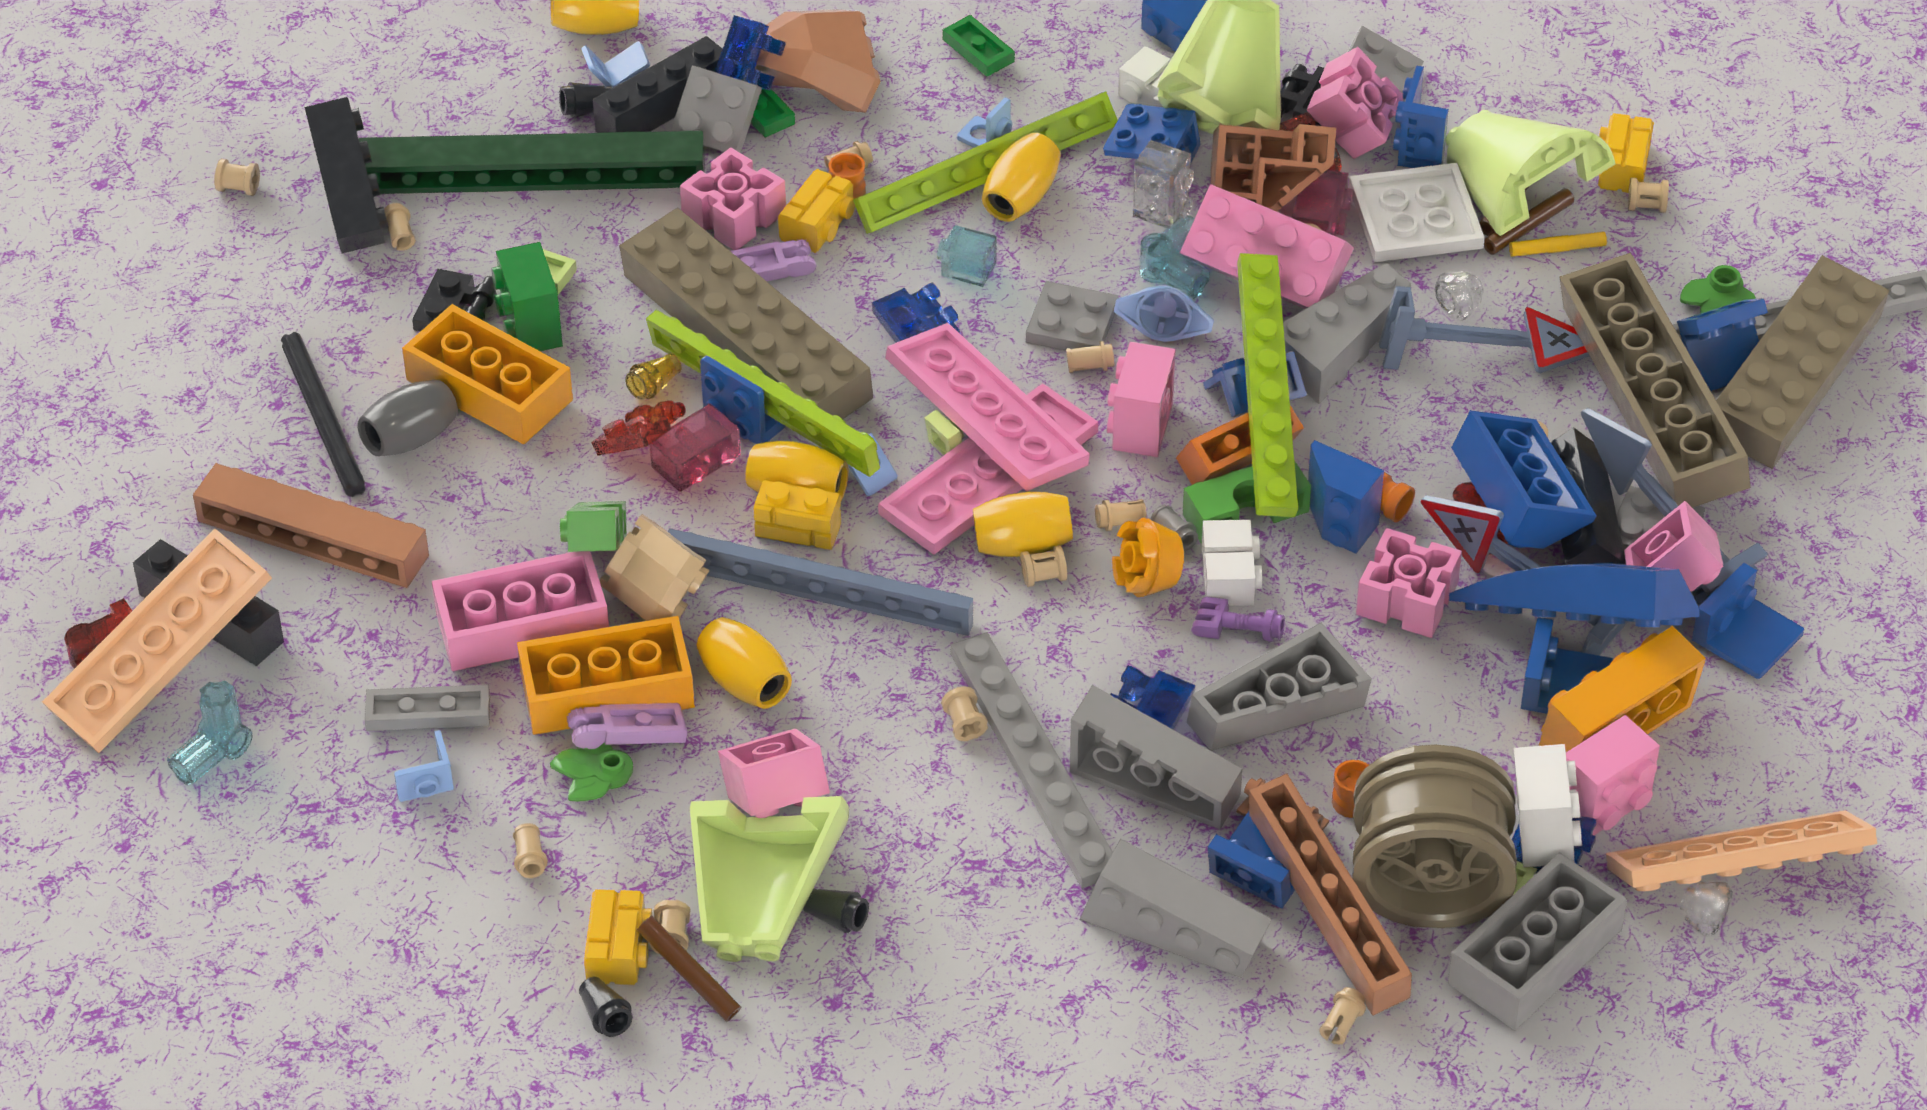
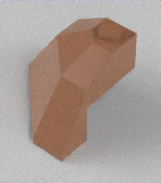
[741,9,881,113]
[1211,124,1336,212]

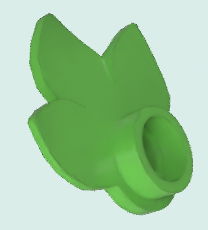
[1680,265,1756,314]
[550,743,633,802]

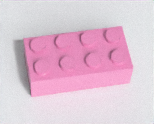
[1180,184,1354,309]
[432,551,609,671]

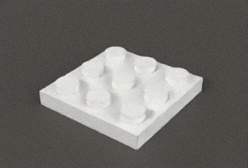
[1349,163,1484,263]

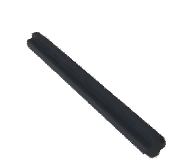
[281,332,366,497]

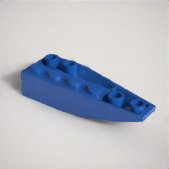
[1449,563,1699,628]

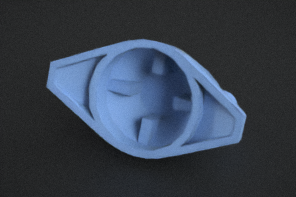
[1114,285,1214,342]

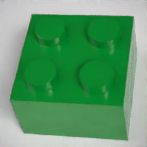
[491,242,563,351]

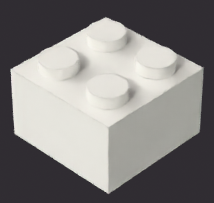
[1514,744,1582,867]

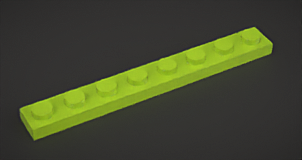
[853,91,1118,234]
[1237,253,1298,517]
[646,309,880,477]

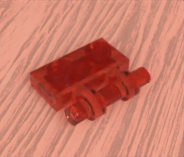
[591,400,686,456]

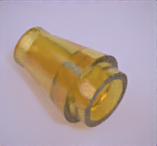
[625,353,682,400]

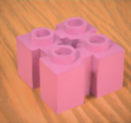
[1307,47,1403,159]
[680,147,786,250]
[1356,528,1462,638]

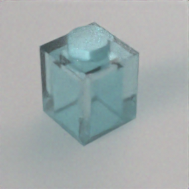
[937,225,997,287]

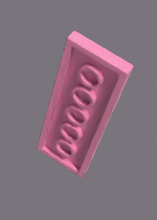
[886,323,1090,491]
[878,383,1098,555]

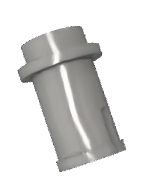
[1151,505,1198,551]

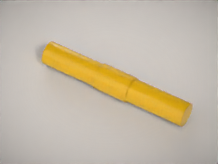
[1509,231,1607,257]

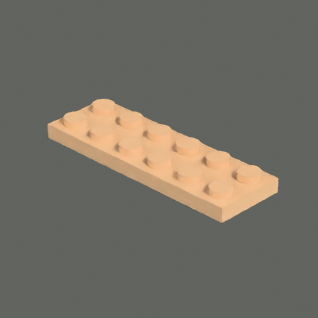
[42,529,272,753]
[1606,810,1877,891]

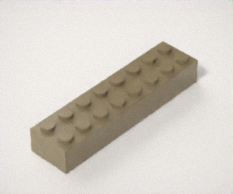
[619,207,873,419]
[1559,252,1751,508]

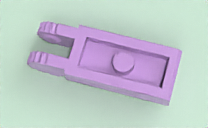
[731,239,817,281]
[567,703,688,749]

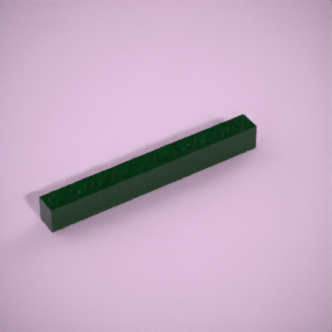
[359,131,705,194]

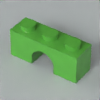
[1182,460,1311,545]
[560,501,627,552]

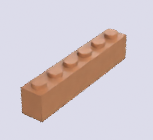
[193,463,429,588]
[1249,773,1412,1016]

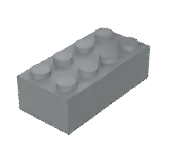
[1448,852,1627,1031]

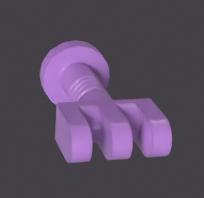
[1191,597,1285,642]

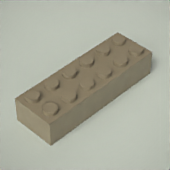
[1716,255,1890,469]

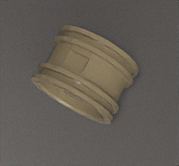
[1352,744,1517,928]

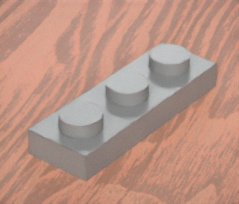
[365,684,490,731]

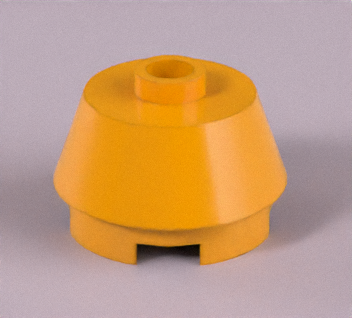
[1112,518,1184,597]

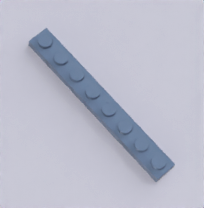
[668,528,973,636]

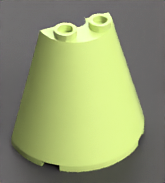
[1157,0,1281,134]
[1446,110,1616,236]
[690,796,850,962]

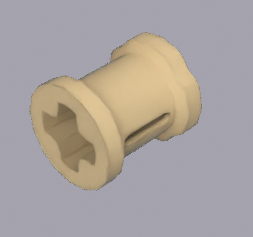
[214,158,260,196]
[1628,178,1669,213]
[1020,545,1067,587]
[941,686,988,741]
[650,900,691,954]

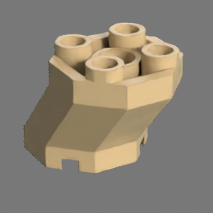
[599,514,710,621]

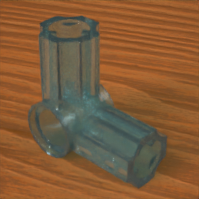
[1139,215,1210,299]
[167,680,253,785]

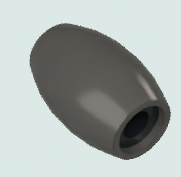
[357,380,458,457]

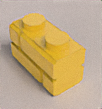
[1598,113,1654,193]
[778,169,855,253]
[753,480,841,550]
[584,889,652,985]

